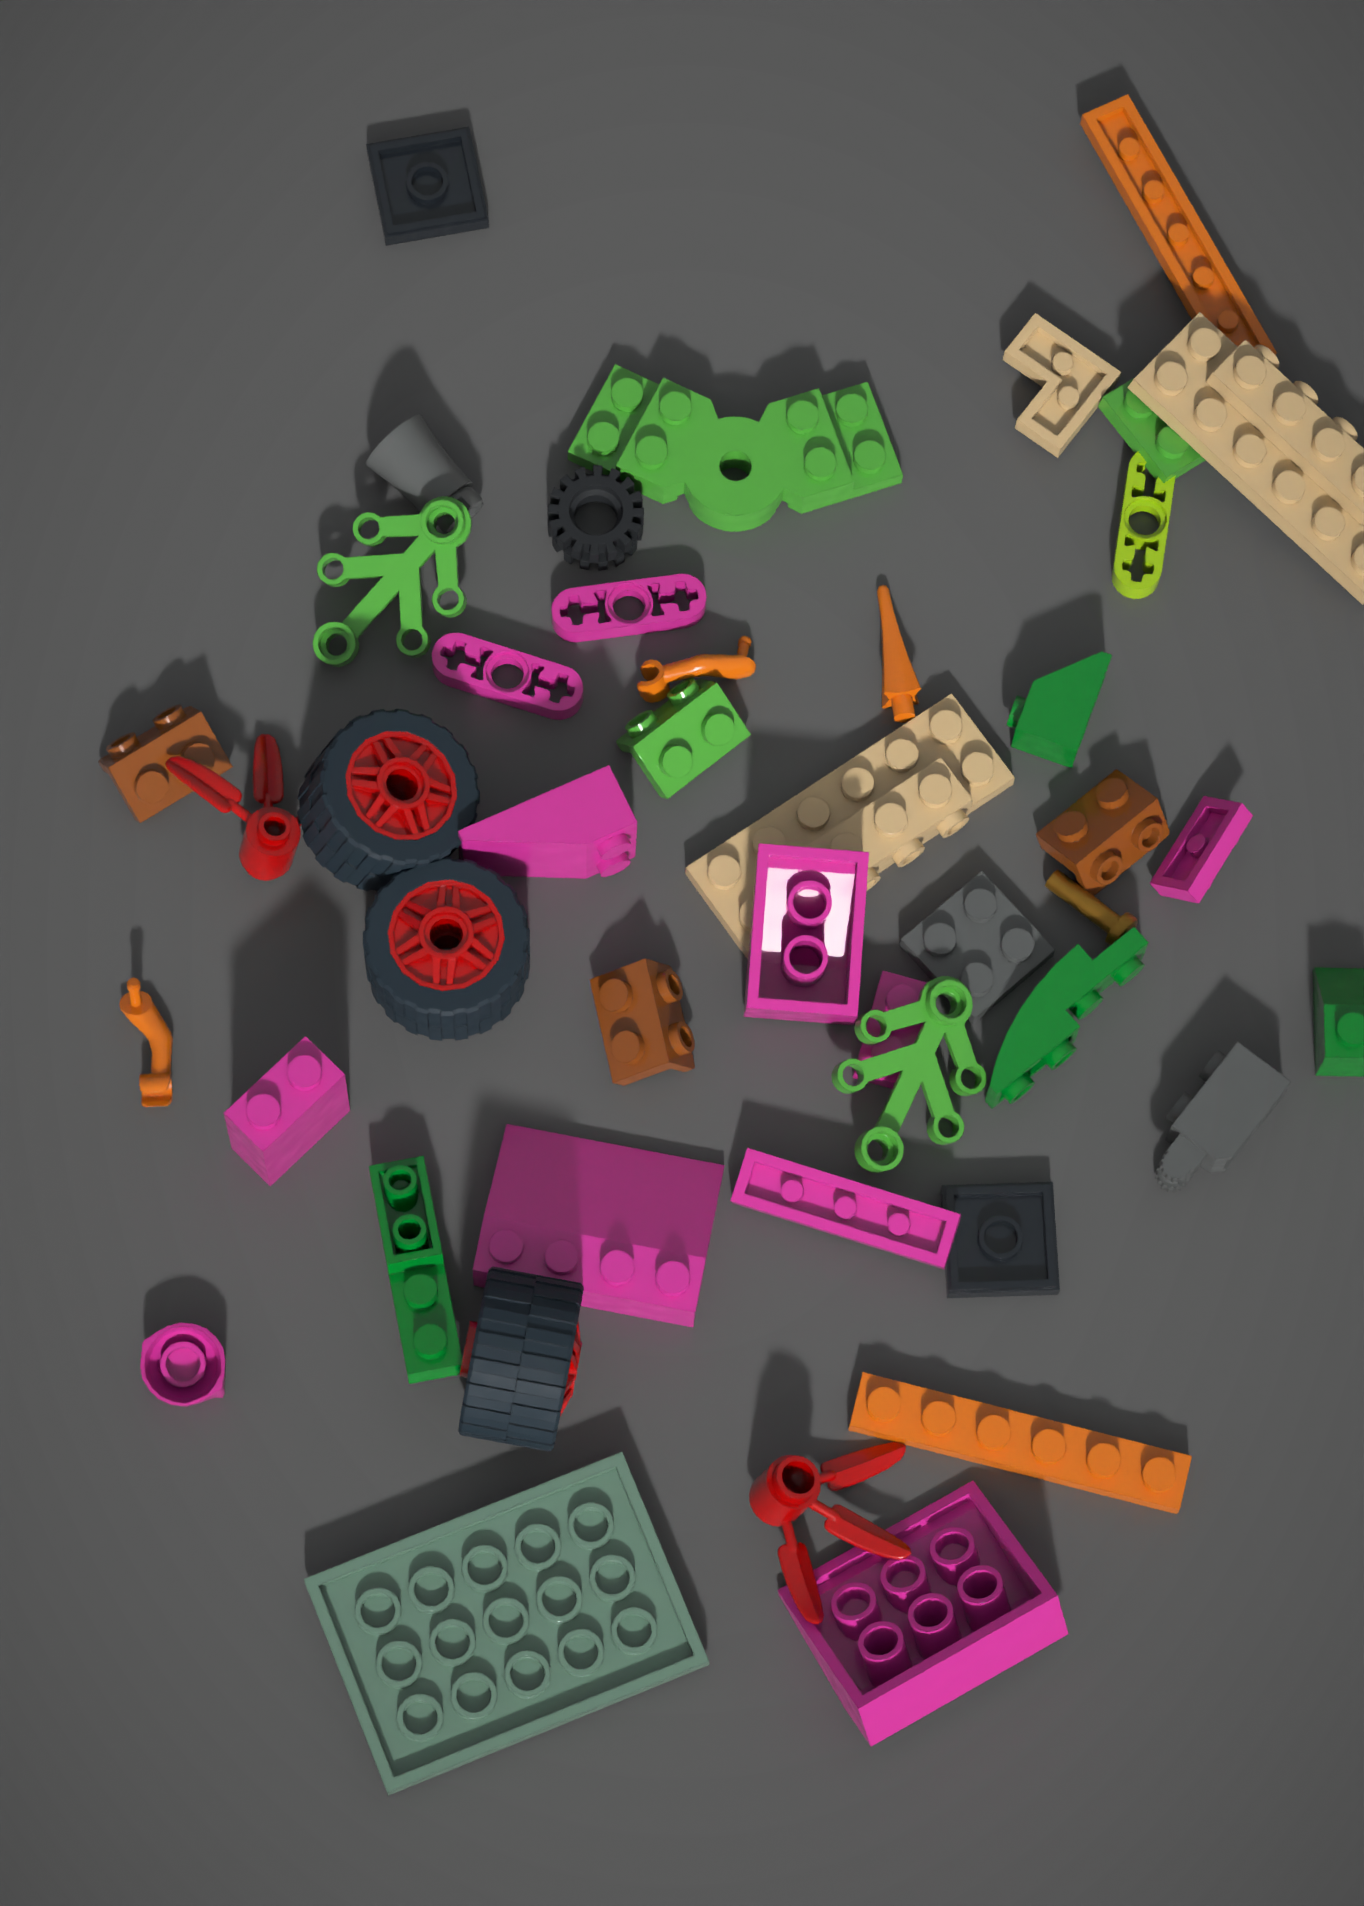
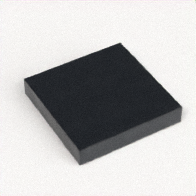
[366,127,489,246]
[941,1182,1060,1298]

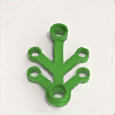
[313,496,472,667]
[831,976,987,1173]

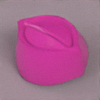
[140,1322,225,1407]

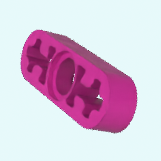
[551,574,707,642]
[432,633,583,720]

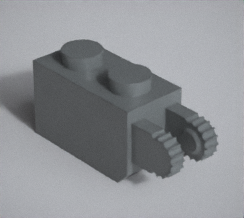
[1155,1042,1291,1192]

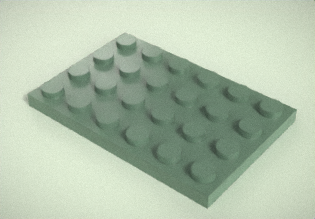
[303,1452,709,1796]

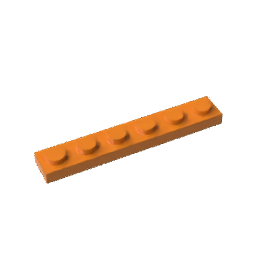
[1080,94,1277,355]
[848,1372,1192,1514]

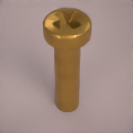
[1045,869,1138,945]

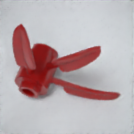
[165,734,301,881]
[749,1442,912,1624]

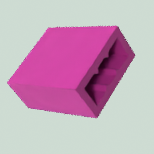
[224,1036,350,1186]

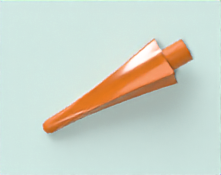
[877,585,921,723]

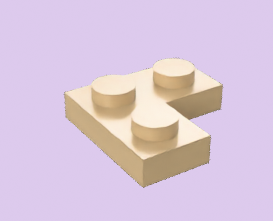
[1003,313,1121,458]

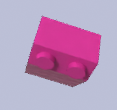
[458,765,637,879]
[744,843,869,1025]

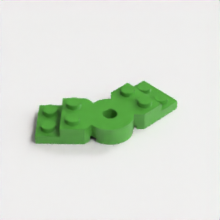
[568,364,903,532]

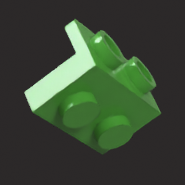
[616,678,751,799]

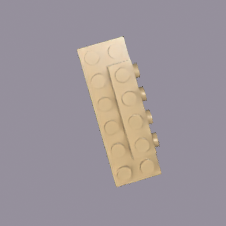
[1127,312,1364,605]
[685,693,1015,960]

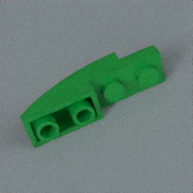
[985,927,1149,1109]
[369,1156,462,1384]

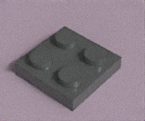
[899,871,1056,1024]

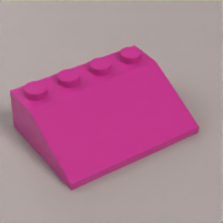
[473,1124,725,1327]
[777,1481,1068,1747]

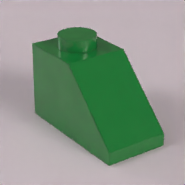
[1006,651,1112,768]
[1313,967,1364,1077]

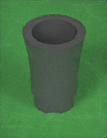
[366,414,484,534]

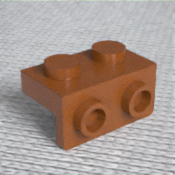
[98,704,233,823]
[1036,769,1170,896]
[589,958,695,1086]

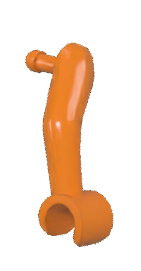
[637,636,756,703]
[119,978,173,1107]

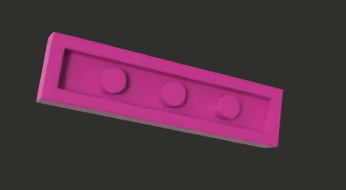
[730,1148,961,1270]

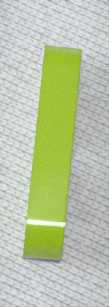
[1111,452,1176,599]

